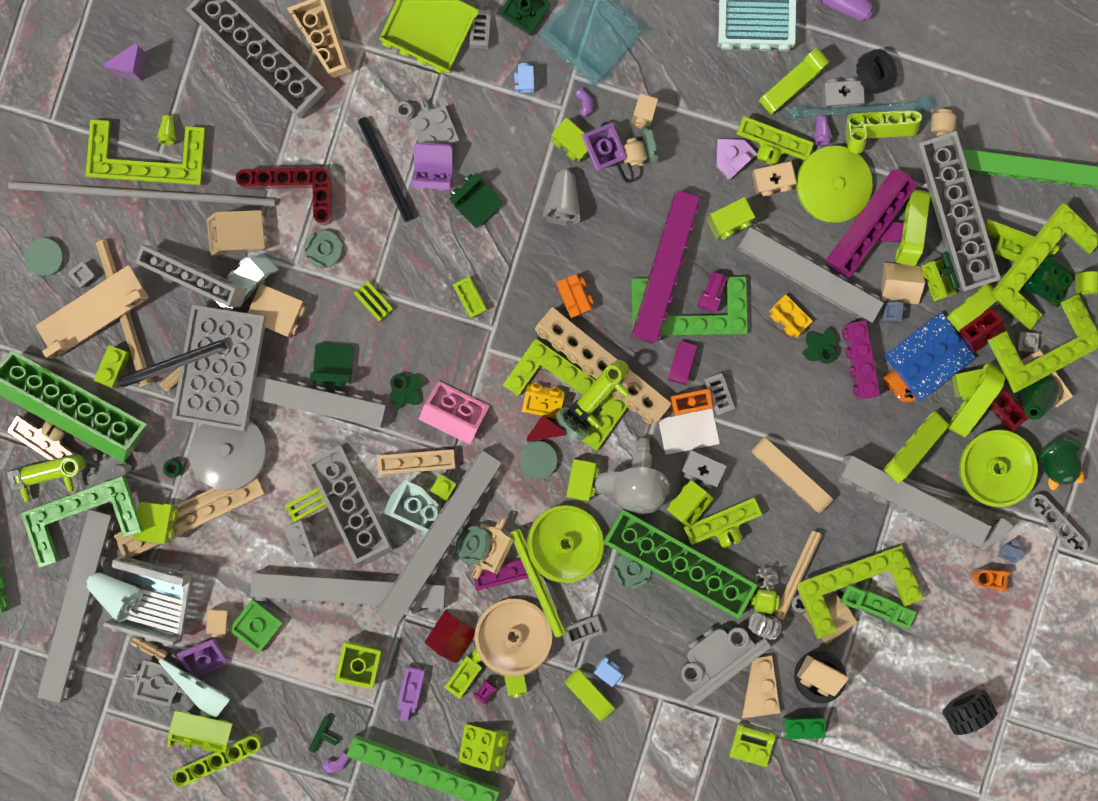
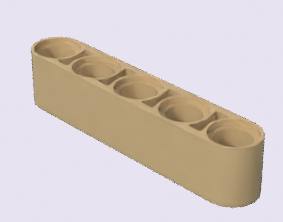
[751,437,833,514]

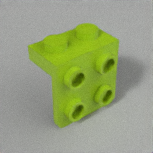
[133,502,178,545]
[459,724,509,771]

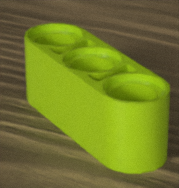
[946,283,996,332]
[564,668,616,722]

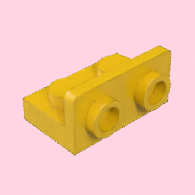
[769,294,813,338]
[522,383,565,419]

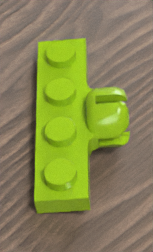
[736,116,814,165]
[684,498,762,548]

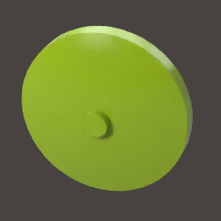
[796,146,873,223]
[959,430,1038,507]
[527,505,604,583]

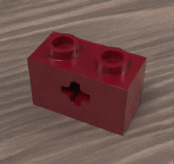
[960,308,1005,353]
[989,388,1028,431]

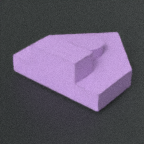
[716,139,757,180]

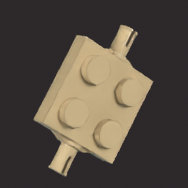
[471,517,514,580]

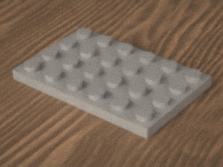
[172,305,267,431]

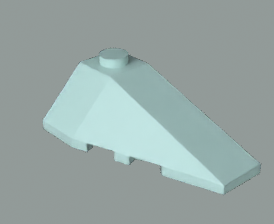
[383,480,463,546]
[158,657,230,718]

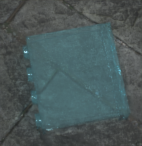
[538,0,641,86]

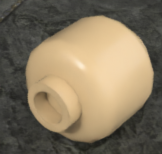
[930,109,957,137]
[622,138,648,168]

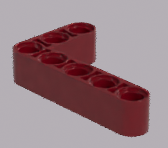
[236,168,333,226]

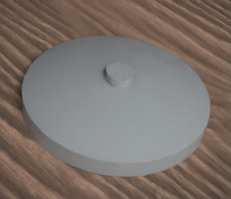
[189,420,267,491]

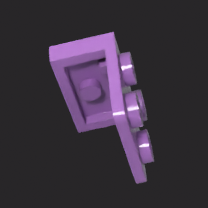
[412,142,453,191]

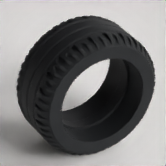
[794,651,847,703]

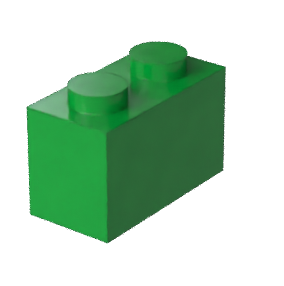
[783,715,826,739]

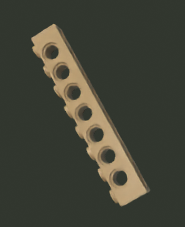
[535,307,672,426]

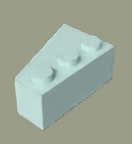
[216,253,279,311]

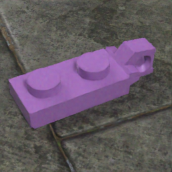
[397,666,425,722]

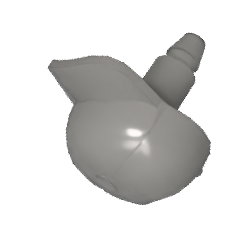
[595,437,670,514]

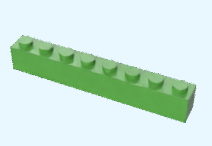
[347,734,500,801]

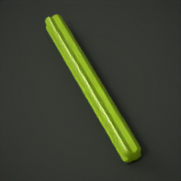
[510,529,565,637]

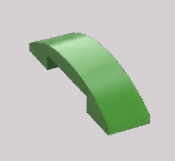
[840,585,917,630]

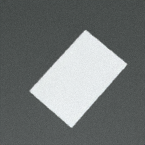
[659,409,720,455]

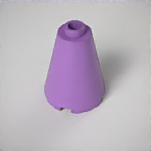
[819,0,873,21]

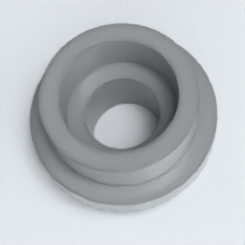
[395,101,414,121]

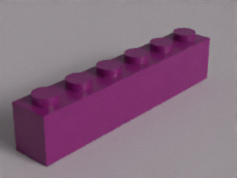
[825,169,918,277]

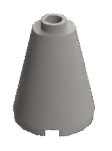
[542,169,581,225]

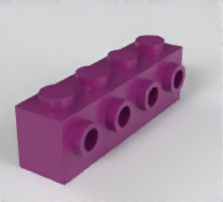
[842,320,880,400]

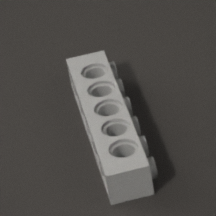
[135,245,247,307]

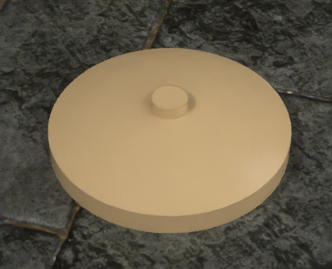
[475,599,552,677]

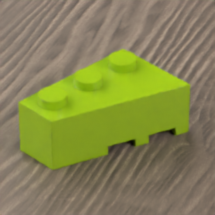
[167,711,232,752]

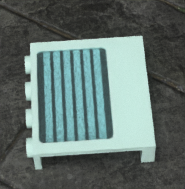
[717,0,796,51]

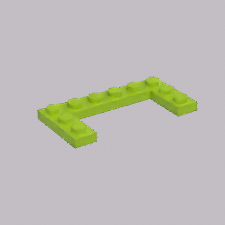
[86,120,206,186]
[990,203,1098,330]
[988,294,1098,393]
[503,338,627,451]
[796,545,923,639]

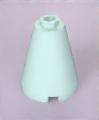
[87,572,143,623]

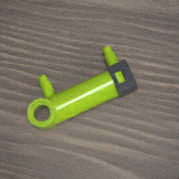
[567,360,630,429]
[6,454,86,502]

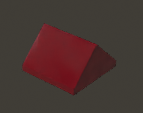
[527,416,566,442]
[424,610,475,663]

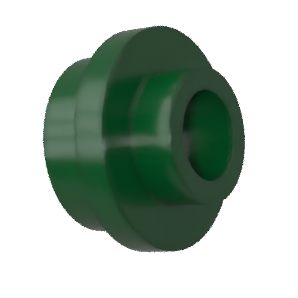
[163,459,183,478]

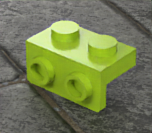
[921,258,957,302]

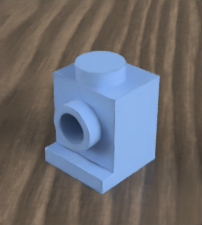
[514,63,534,93]
[594,656,624,687]

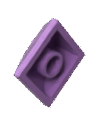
[581,123,627,171]

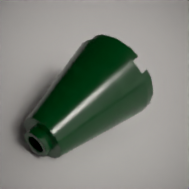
[1020,376,1060,420]

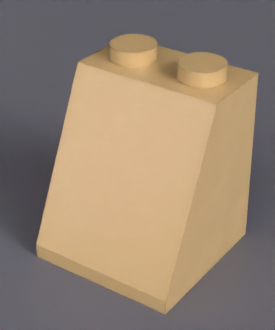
[207,210,267,256]

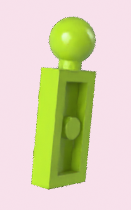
[444,647,482,699]

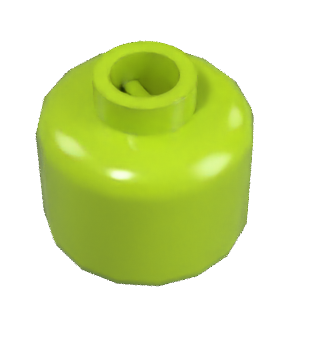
[751,588,779,615]

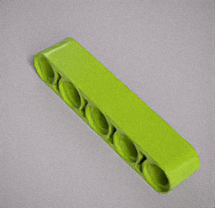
[883,411,949,484]
[172,733,263,787]

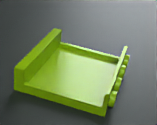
[379,0,479,75]

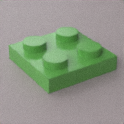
[228,599,284,654]

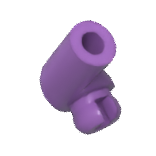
[575,88,593,117]
[322,751,350,773]

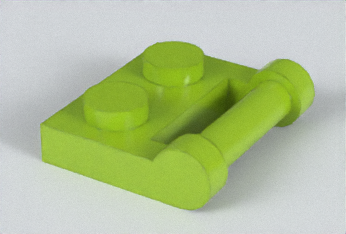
[729,723,776,767]

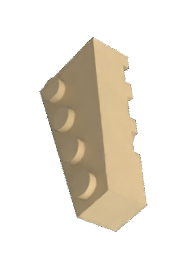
[287,0,352,78]

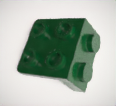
[449,172,502,228]
[1021,256,1074,307]
[310,343,354,387]

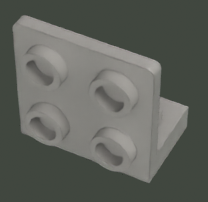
[283,519,320,563]

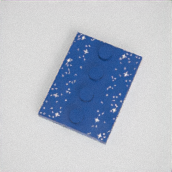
[884,312,976,402]

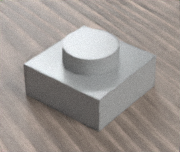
[68,261,96,289]
[1016,332,1039,353]

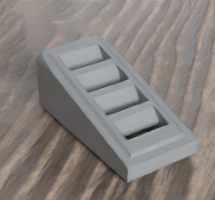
[469,10,491,49]
[703,373,735,415]
[975,517,1014,551]
[562,615,604,647]

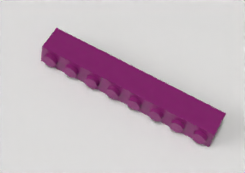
[630,190,700,344]

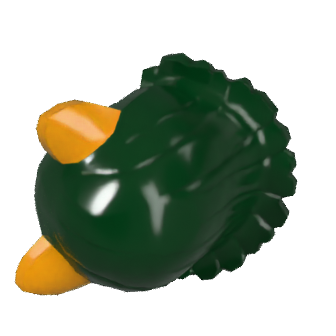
[1036,438,1084,490]

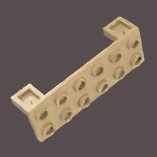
[36,266,149,358]

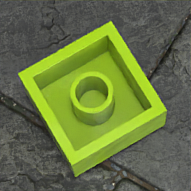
[706,197,755,240]
[335,640,383,689]

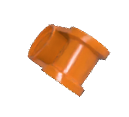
[882,369,916,403]
[971,569,1011,591]

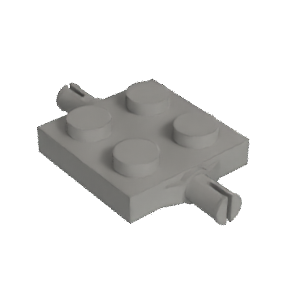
[410,99,460,145]
[123,659,187,707]

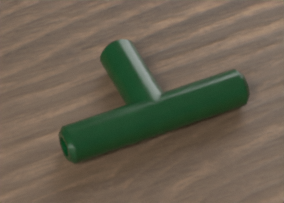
[938,251,960,290]
[309,715,339,753]

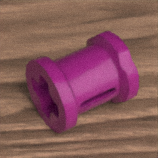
[473,679,498,705]

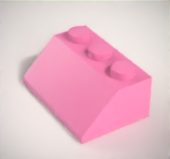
[419,381,490,444]

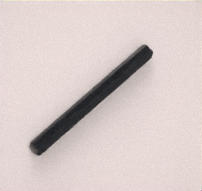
[358,117,414,222]
[118,340,225,387]

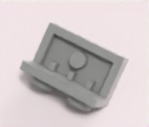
[87,453,132,487]

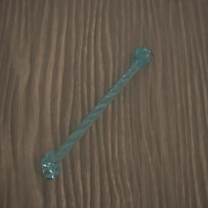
[787,96,933,121]

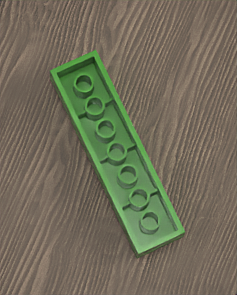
[0,350,147,463]
[603,509,758,619]

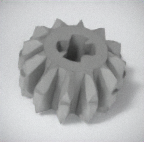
[748,611,782,640]

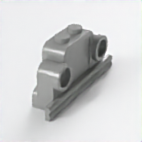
[681,627,771,709]

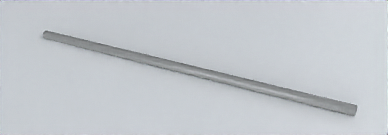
[8,182,276,206]

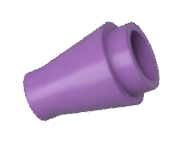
[813,116,833,146]

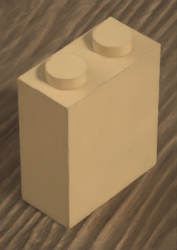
[247,284,306,338]

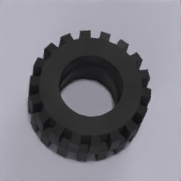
[942,690,998,735]

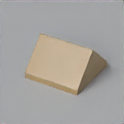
[880,262,925,305]
[803,592,857,645]

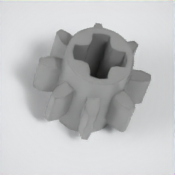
[754,567,778,591]

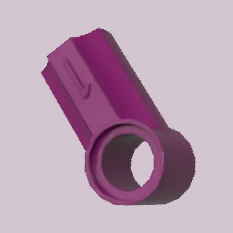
[698,272,727,313]

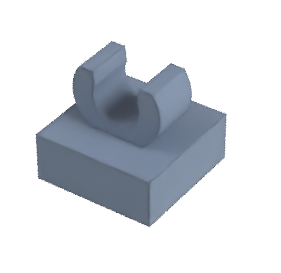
[883,302,907,322]
[998,539,1025,564]

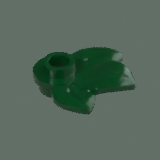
[802,328,837,364]
[390,373,424,409]

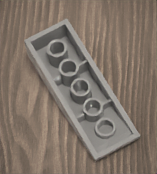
[307,445,394,567]

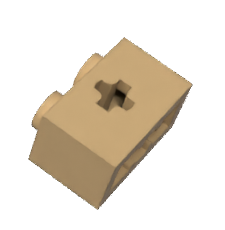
[631,94,658,129]
[752,161,797,197]

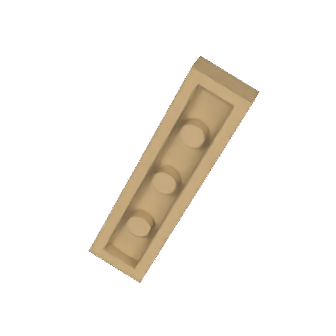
[377,449,456,475]

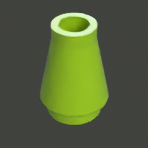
[157,115,176,145]

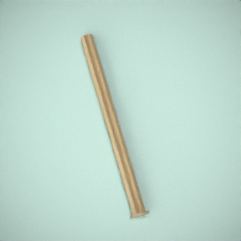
[96,240,154,388]

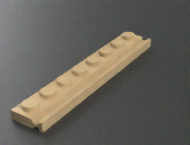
[114,477,266,558]

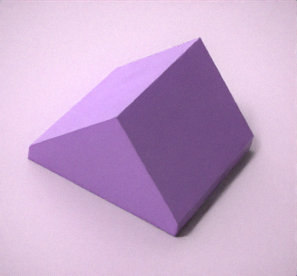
[104,43,147,81]
[177,637,229,677]

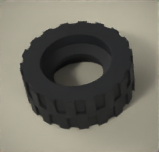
[856,49,898,94]

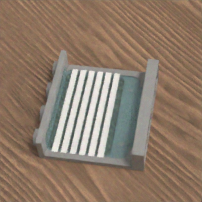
[103,556,192,647]

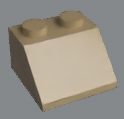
[797,655,849,697]

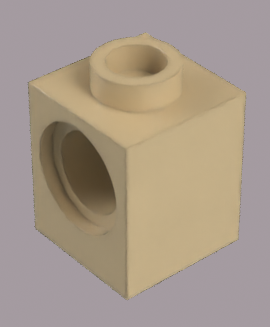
[206,608,230,638]

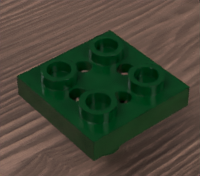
[498,0,551,36]

